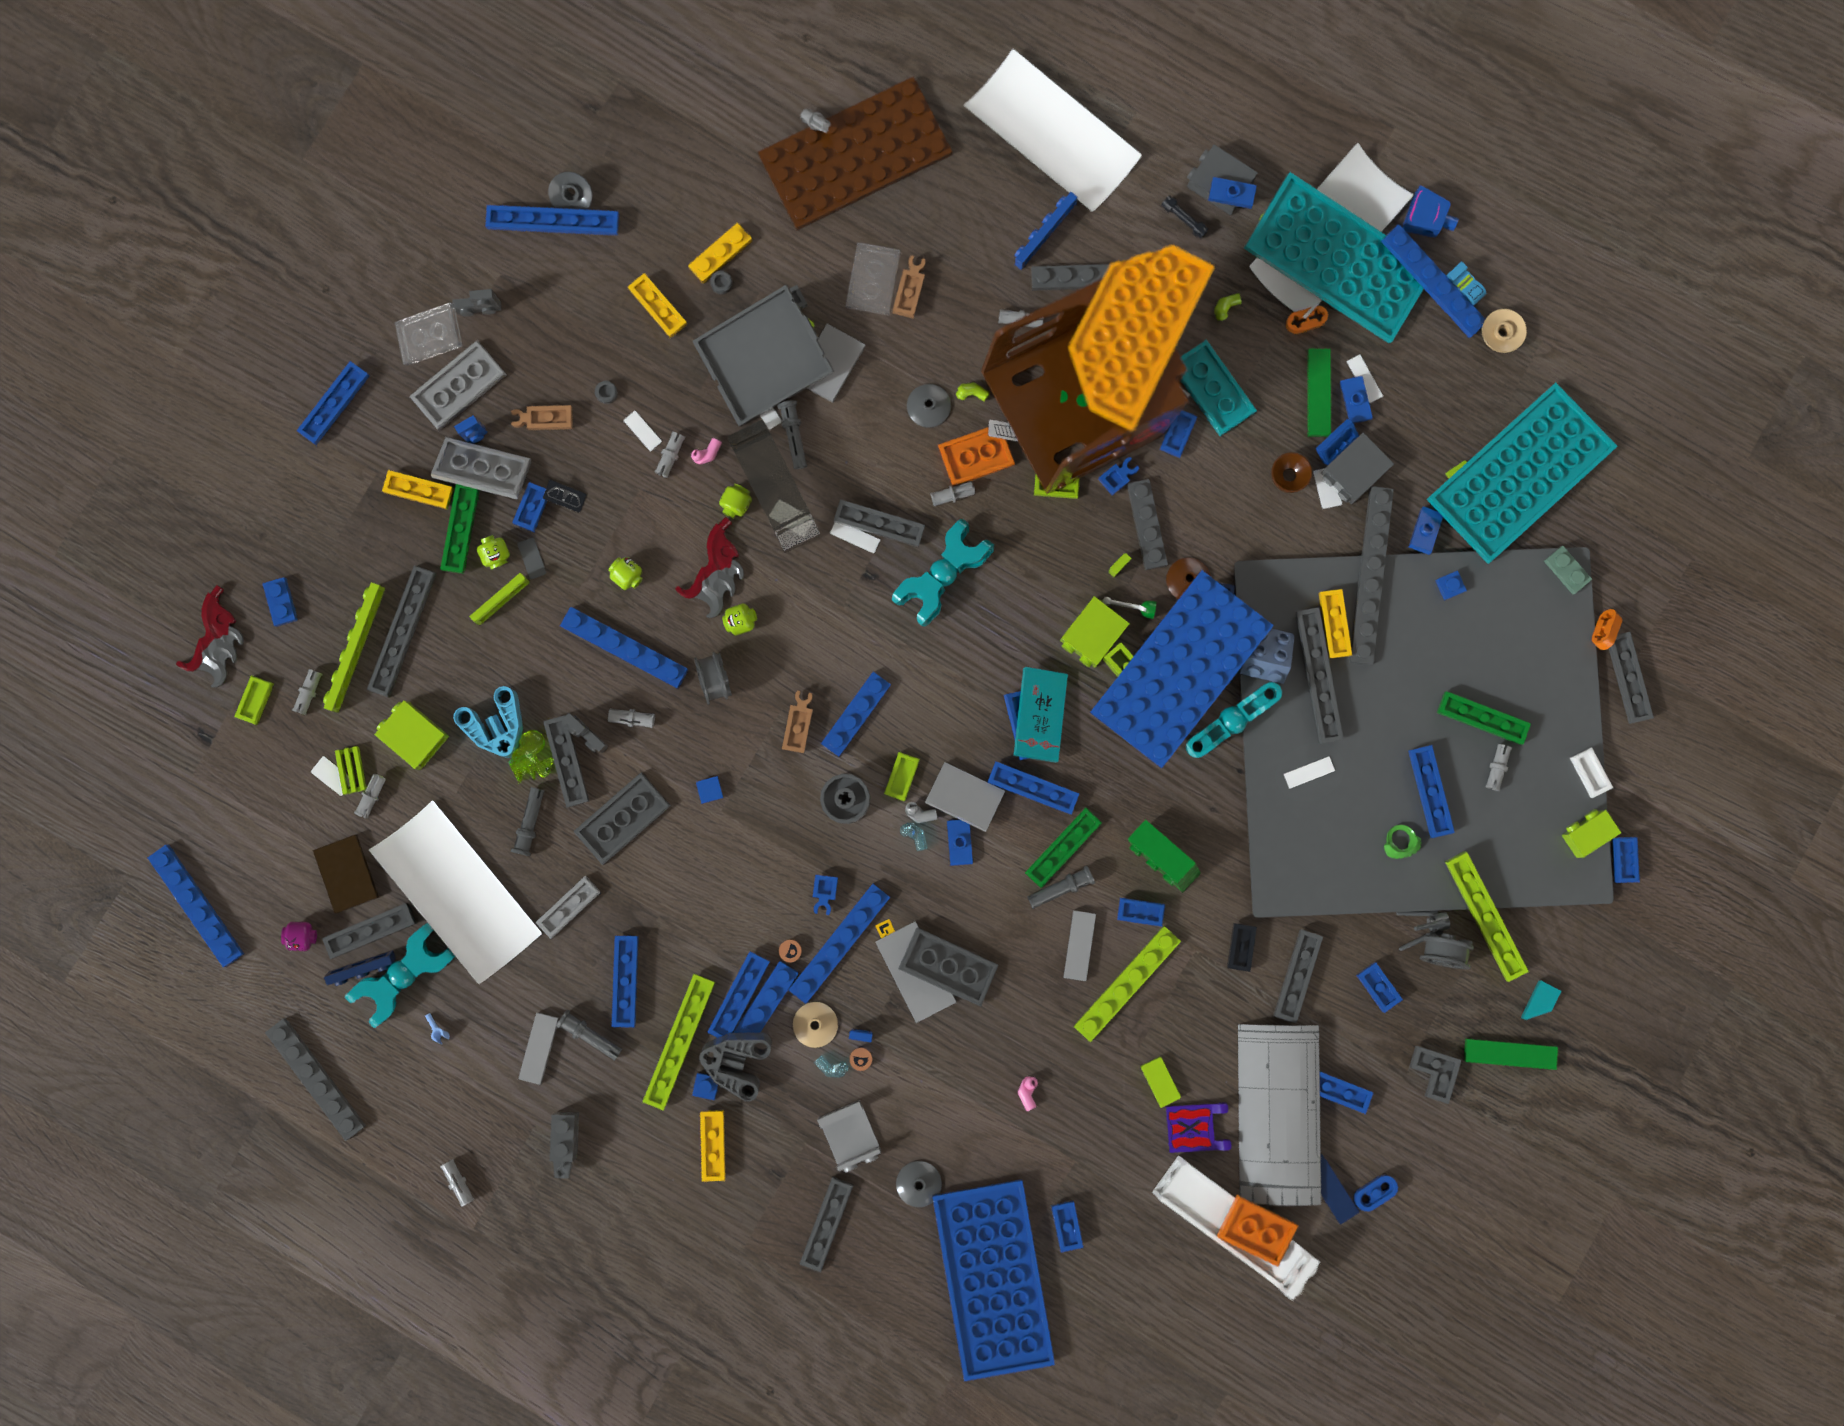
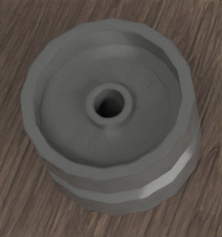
[820,774,871,824]

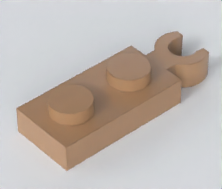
[892,256,925,319]
[511,405,573,430]
[782,691,813,754]

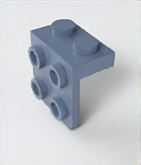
[1240,628,1294,684]

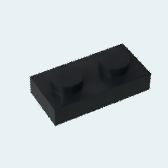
[1227,923,1257,972]

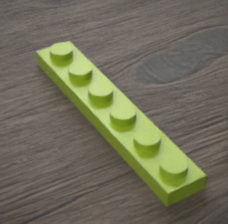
[323,582,385,713]
[1445,851,1529,982]
[1073,926,1181,1042]
[643,974,715,1110]

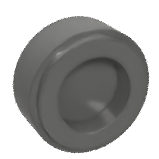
[710,271,733,294]
[595,381,618,404]

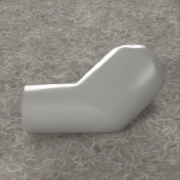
[905,802,937,823]

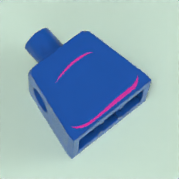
[1402,185,1458,237]

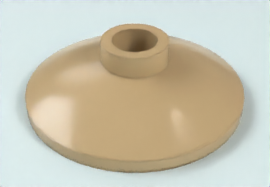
[1482,309,1527,353]
[793,1002,838,1048]

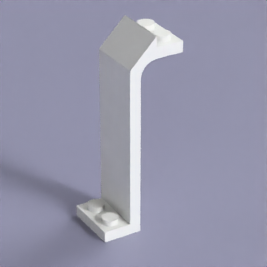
[1152,1155,1320,1300]

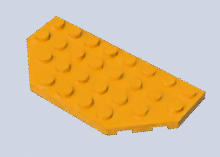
[1068,245,1215,431]

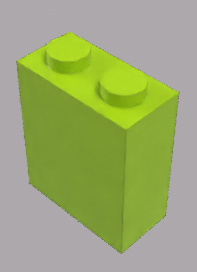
[1060,596,1130,668]
[374,700,450,770]

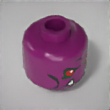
[281,921,317,951]

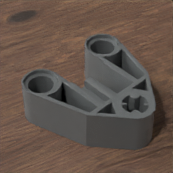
[700,1032,772,1102]

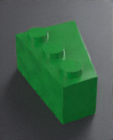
[1127,819,1201,893]

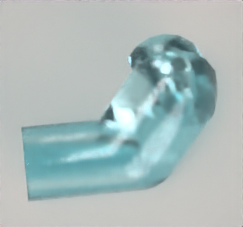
[900,823,928,851]
[814,1055,848,1078]

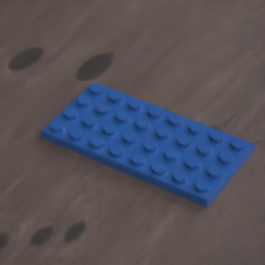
[1090,570,1274,768]
[932,1179,1055,1381]

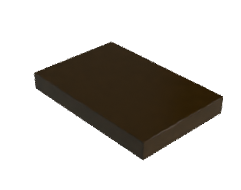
[313,835,379,914]

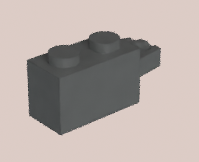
[550,1112,579,1179]

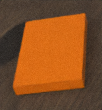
[938,427,1015,487]
[1217,1195,1298,1267]

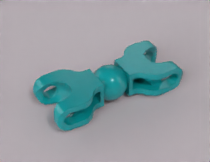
[892,519,995,626]
[1186,682,1282,758]
[345,922,455,1028]

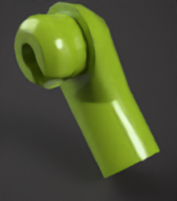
[1214,293,1241,321]
[956,383,990,402]

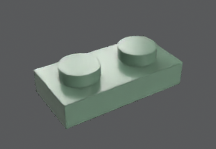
[1544,546,1592,595]

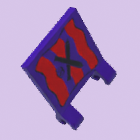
[1166,1102,1231,1153]

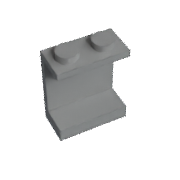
[817,1100,881,1172]

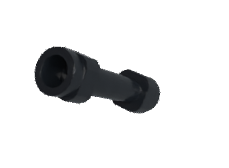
[1161,195,1209,239]

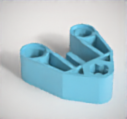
[453,686,523,758]

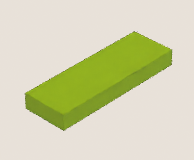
[469,573,530,625]

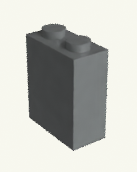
[1187,145,1258,216]
[1321,433,1394,504]

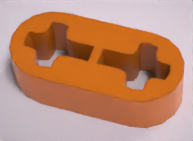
[1286,306,1328,334]
[1591,609,1622,650]

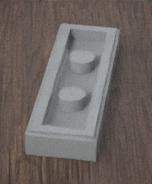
[535,876,601,939]
[1063,910,1096,981]
[518,1012,559,1085]

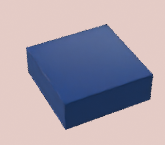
[696,776,724,804]
[849,1029,873,1042]

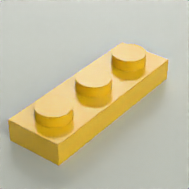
[688,223,752,284]
[628,273,687,338]
[382,470,454,510]
[1318,589,1352,659]
[700,1110,726,1181]

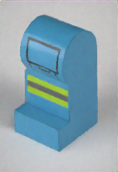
[1446,261,1486,306]

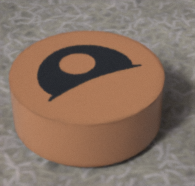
[779,940,802,962]
[850,1047,872,1071]

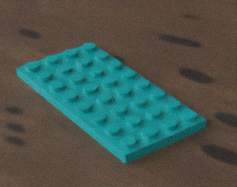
[1243,172,1424,343]
[1426,383,1618,564]

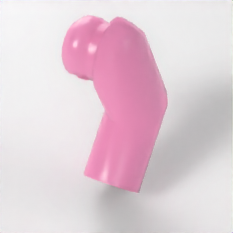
[691,438,722,464]
[1018,1076,1038,1111]

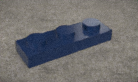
[324,950,396,986]

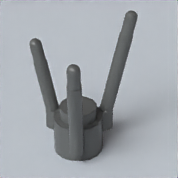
[1396,911,1450,951]

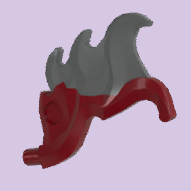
[675,517,744,618]
[176,585,244,688]

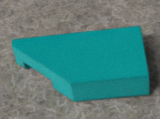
[1521,980,1561,1020]

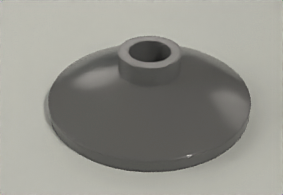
[548,171,592,210]
[907,384,951,428]
[896,1161,942,1207]

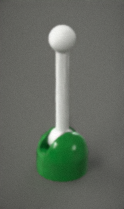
[1103,597,1157,619]

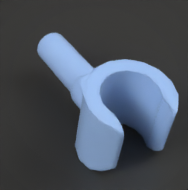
[425,1014,450,1044]

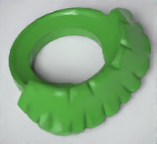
[1384,825,1421,859]

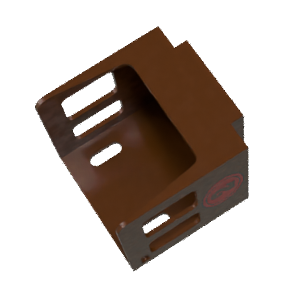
[981,278,1189,494]

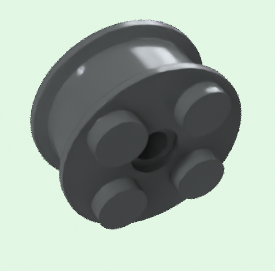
[694,652,732,705]
[1420,933,1474,969]

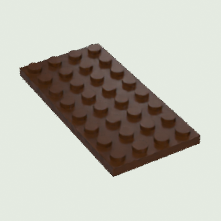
[758,76,952,231]

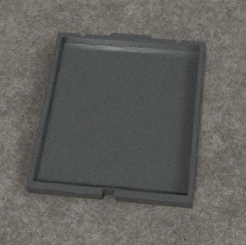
[692,285,835,427]

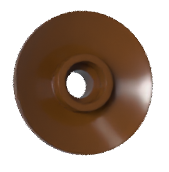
[1166,558,1211,599]

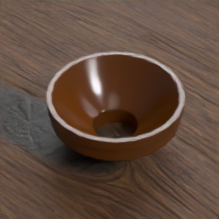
[1271,452,1312,493]

